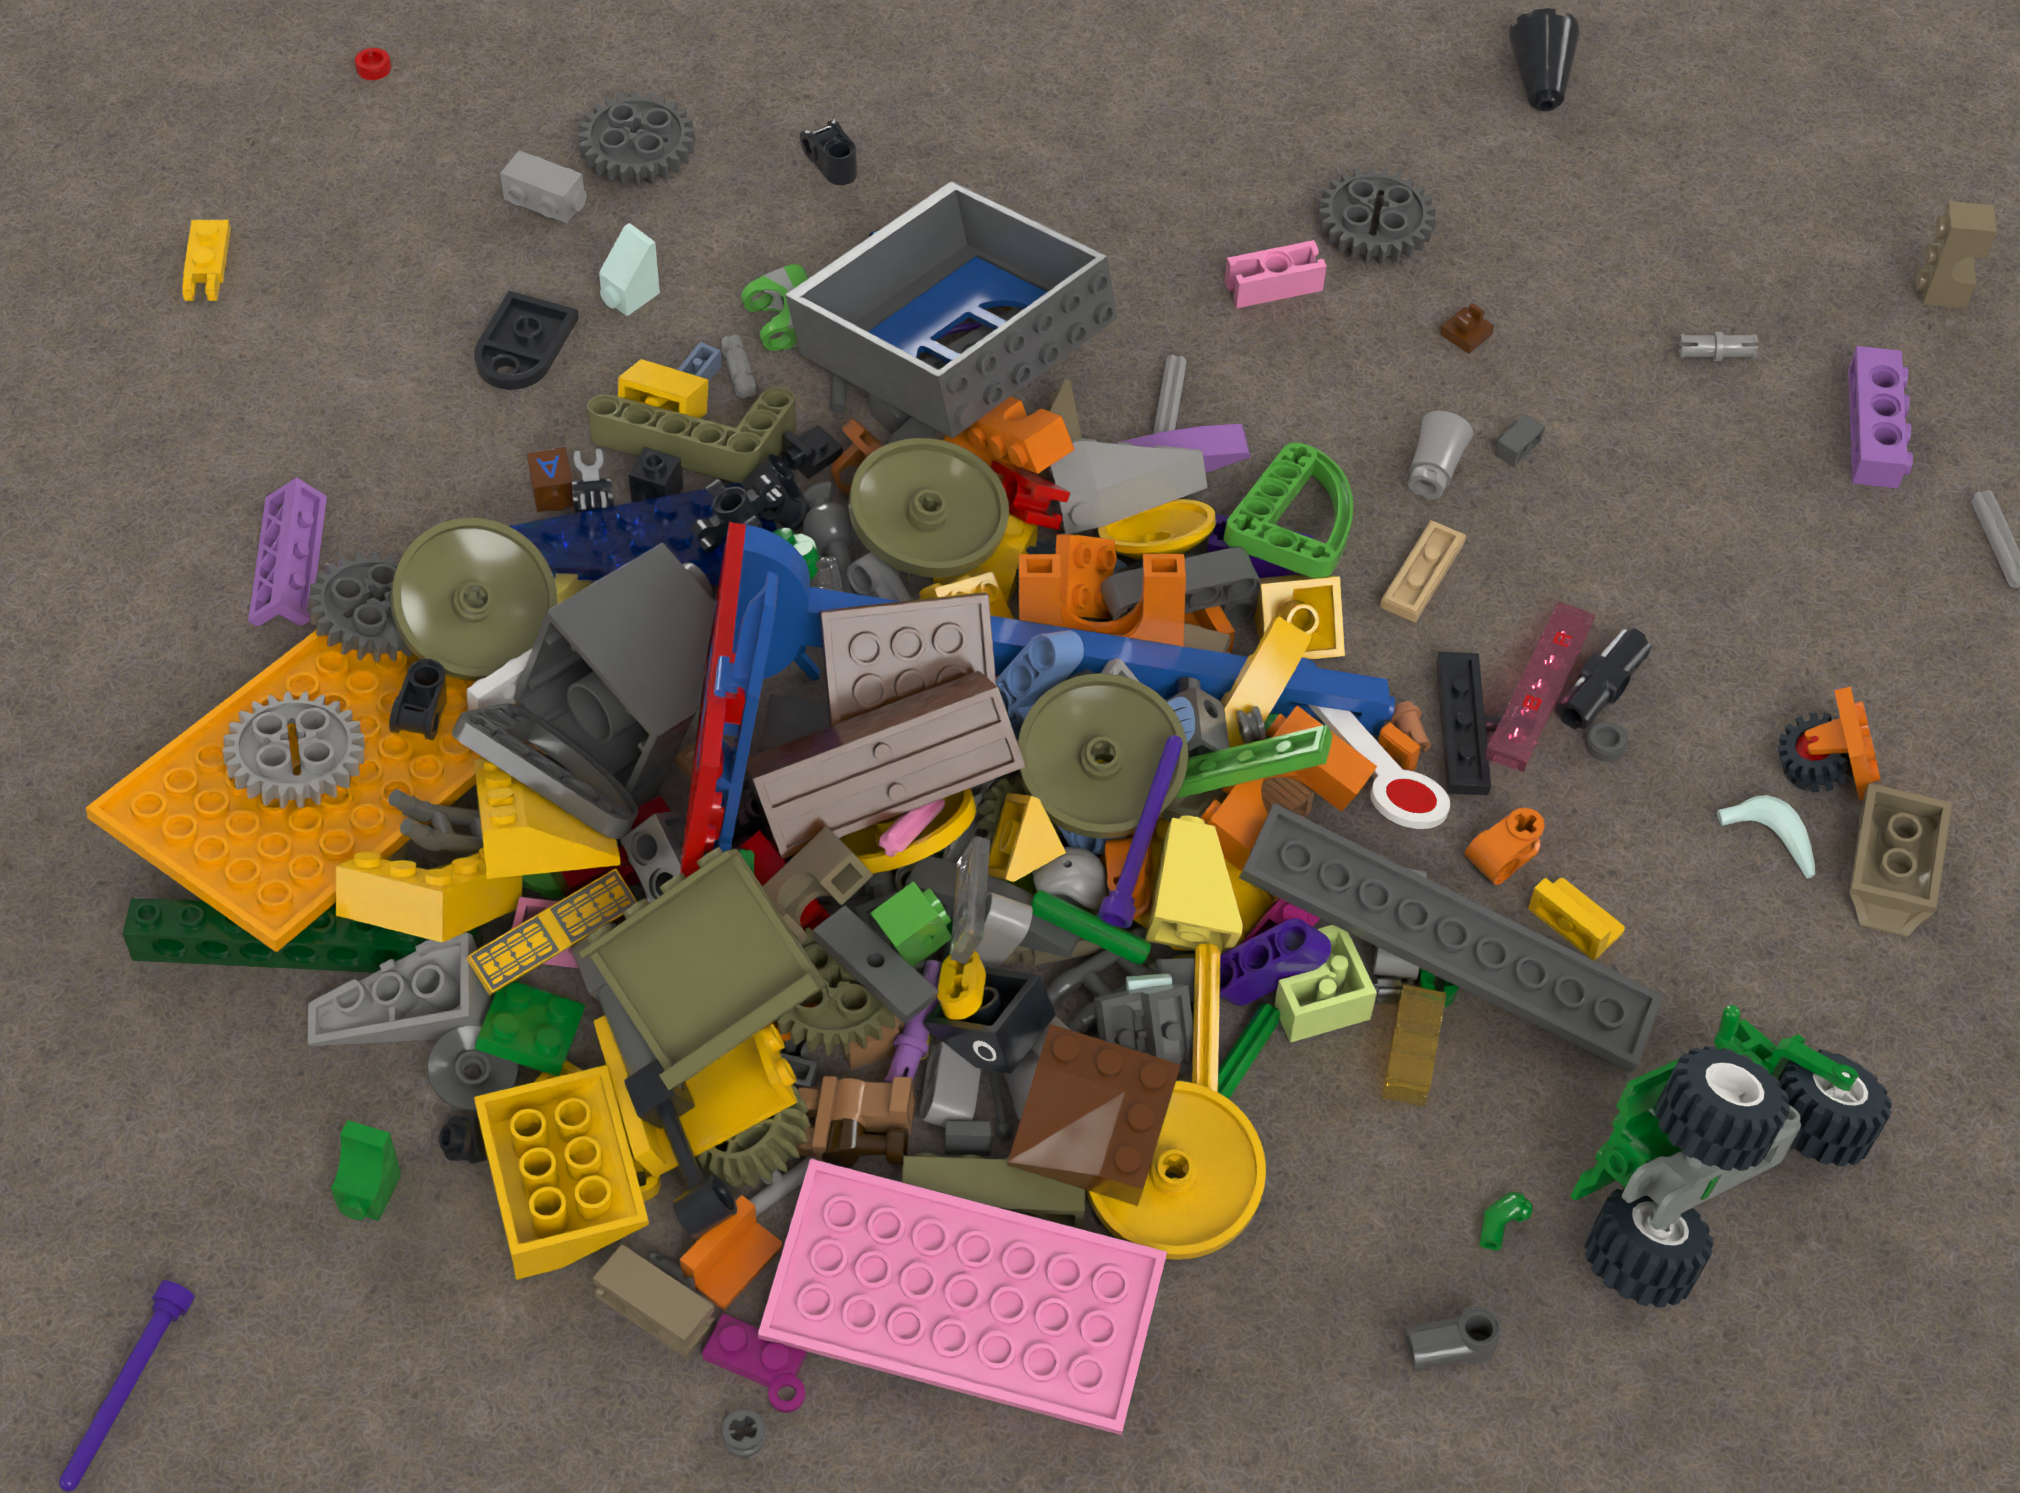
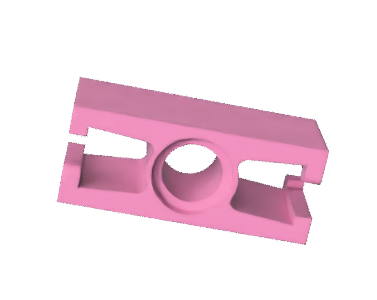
[1224,240,1327,308]

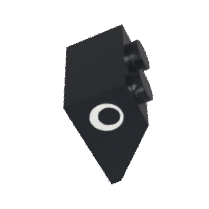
[923,967,1056,1074]

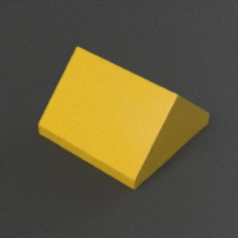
[983,793,1066,882]

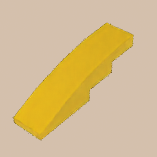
[1220,616,1313,748]

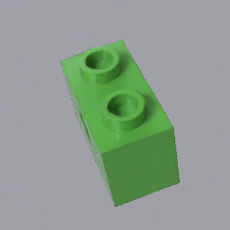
[871,881,953,967]

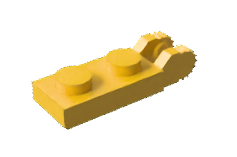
[182,220,231,301]

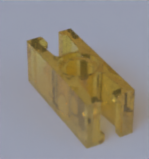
[1382,984,1446,1107]

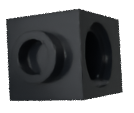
[628,447,683,515]

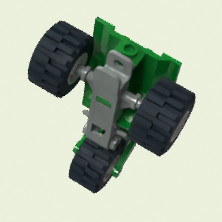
[1570,1005,1892,1308]

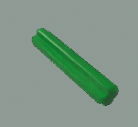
[1030,890,1151,965]
[1218,1003,1281,1099]

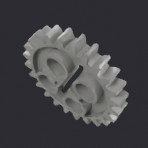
[223,691,365,809]

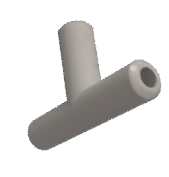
[749,1156,815,1217]

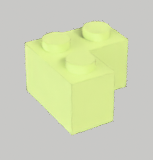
[1274,925,1377,1043]

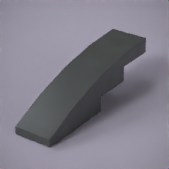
[905,856,1080,958]

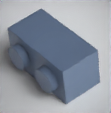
[677,342,722,383]

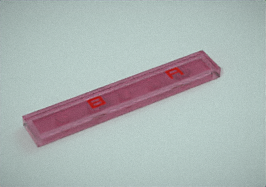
[1485,601,1596,772]

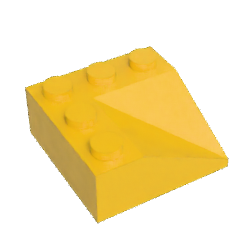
[336,848,523,943]

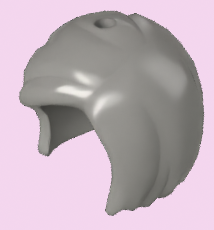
[1032,847,1109,910]

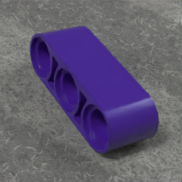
[1220,918,1331,1006]

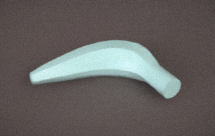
[1717,795,1815,879]

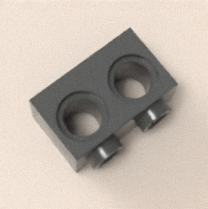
[620,811,704,903]

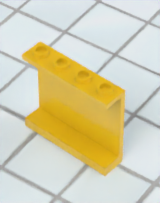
[593,1015,797,1178]

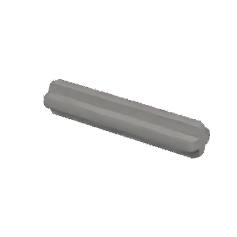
[1153,354,1186,434]
[1971,490,2020,589]

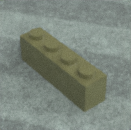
[902,1153,1085,1230]

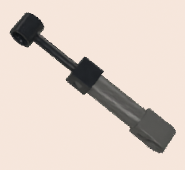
[572,921,737,1238]

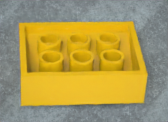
[474,758,620,879]
[474,1065,649,1280]

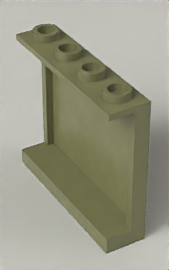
[579,847,827,1090]

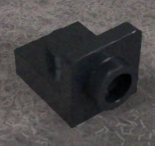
[782,425,843,479]

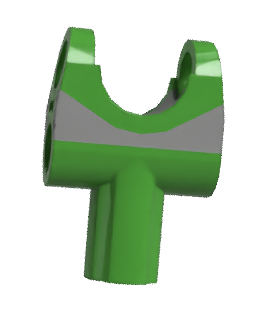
[741,264,809,351]

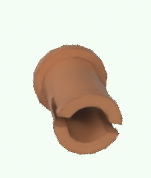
[1390,701,1431,754]

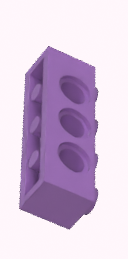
[1848,346,1913,488]

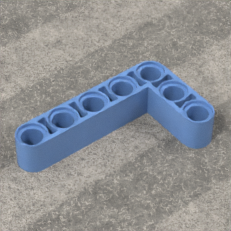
[996,630,1126,856]

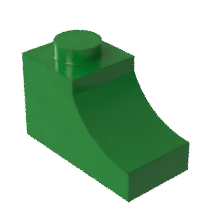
[331,1120,401,1221]

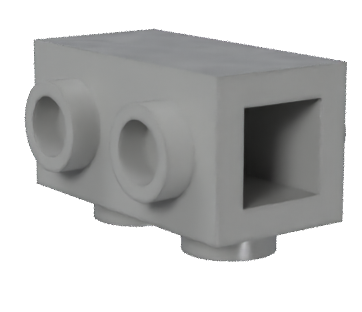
[500,150,587,223]

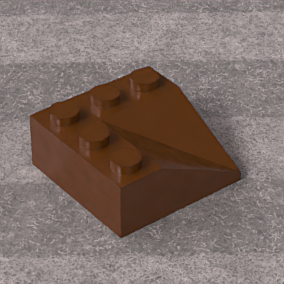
[1007,1024,1181,1206]

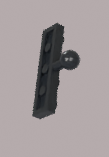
[1436,651,1536,795]

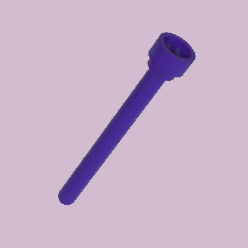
[1098,735,1183,928]
[59,1280,195,1492]

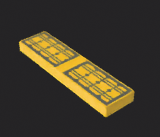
[466,868,637,996]

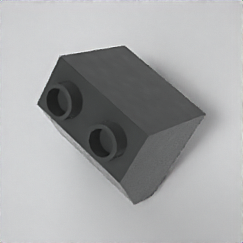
[513,543,717,807]

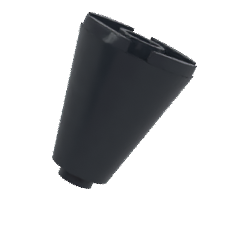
[1509,8,1580,111]

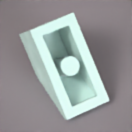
[599,223,660,316]

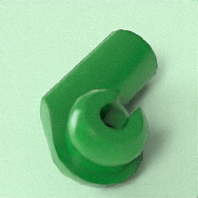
[1479,1192,1533,1251]

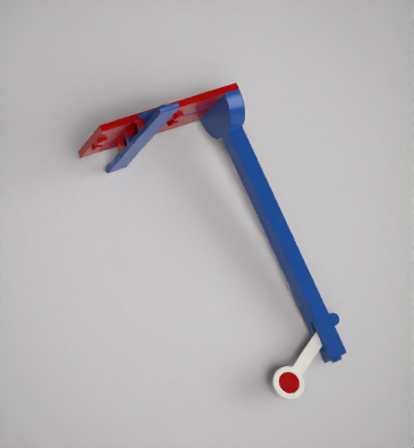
[680,522,1450,878]

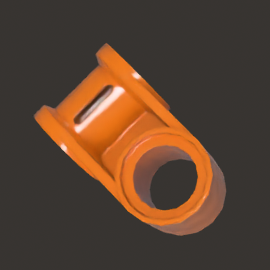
[1464,808,1545,885]
[1105,838,1153,920]

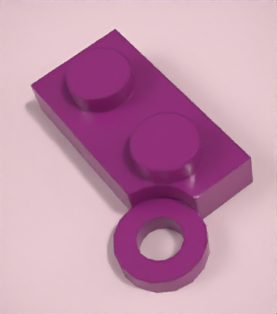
[702,1314,807,1413]

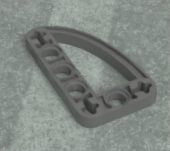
[452,703,638,839]

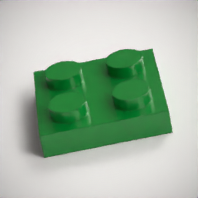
[474,981,586,1077]

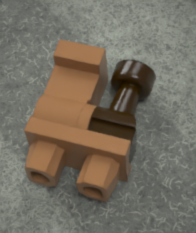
[796,1076,916,1168]

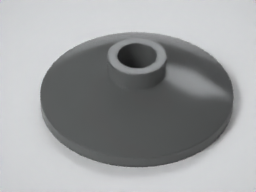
[428,1025,518,1111]

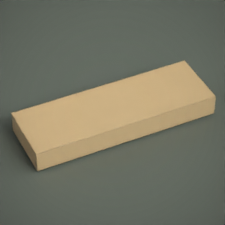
[1380,520,1466,623]

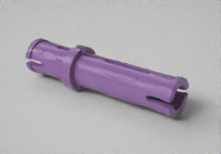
[884,960,942,1083]

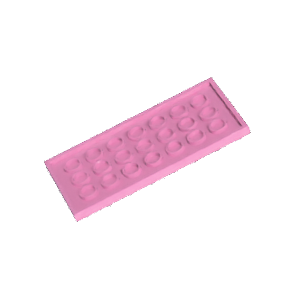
[758,1159,1167,1435]

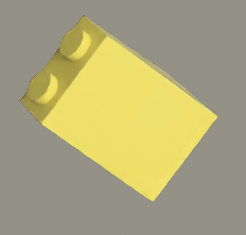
[1145,816,1243,955]

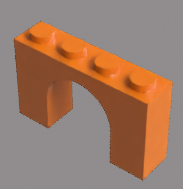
[1019,554,1186,646]
[1201,706,1378,899]

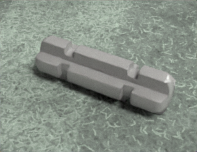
[721,334,756,399]

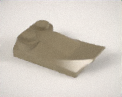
[1849,783,1952,937]

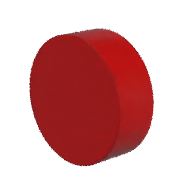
[354,48,391,80]

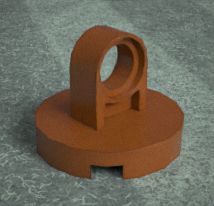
[831,417,883,494]

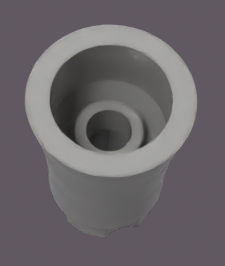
[1407,411,1473,499]

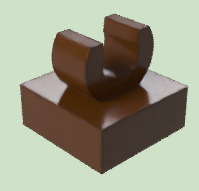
[1440,303,1494,354]

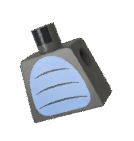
[1165,677,1229,758]

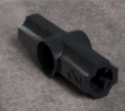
[1556,628,1652,730]

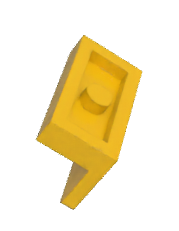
[1528,878,1625,961]

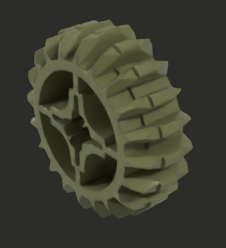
[696,1084,811,1189]

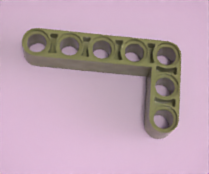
[587,387,796,484]

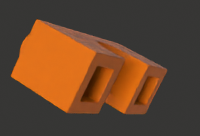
[968,396,1075,474]

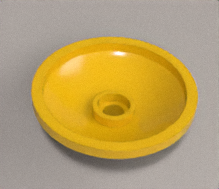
[1098,499,1217,560]

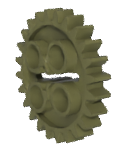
[774,928,901,1055]

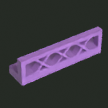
[248,477,327,626]

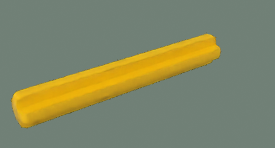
[1192,943,1220,1092]

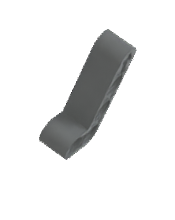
[1100,547,1261,625]

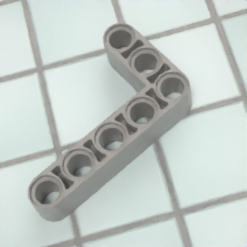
[919,892,1033,1128]

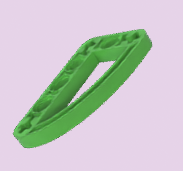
[1223,443,1353,578]

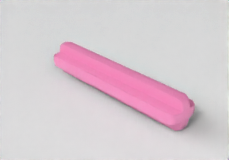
[879,799,945,857]

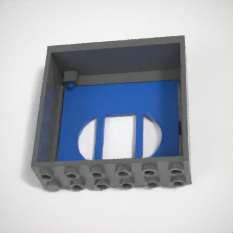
[785,181,1118,439]

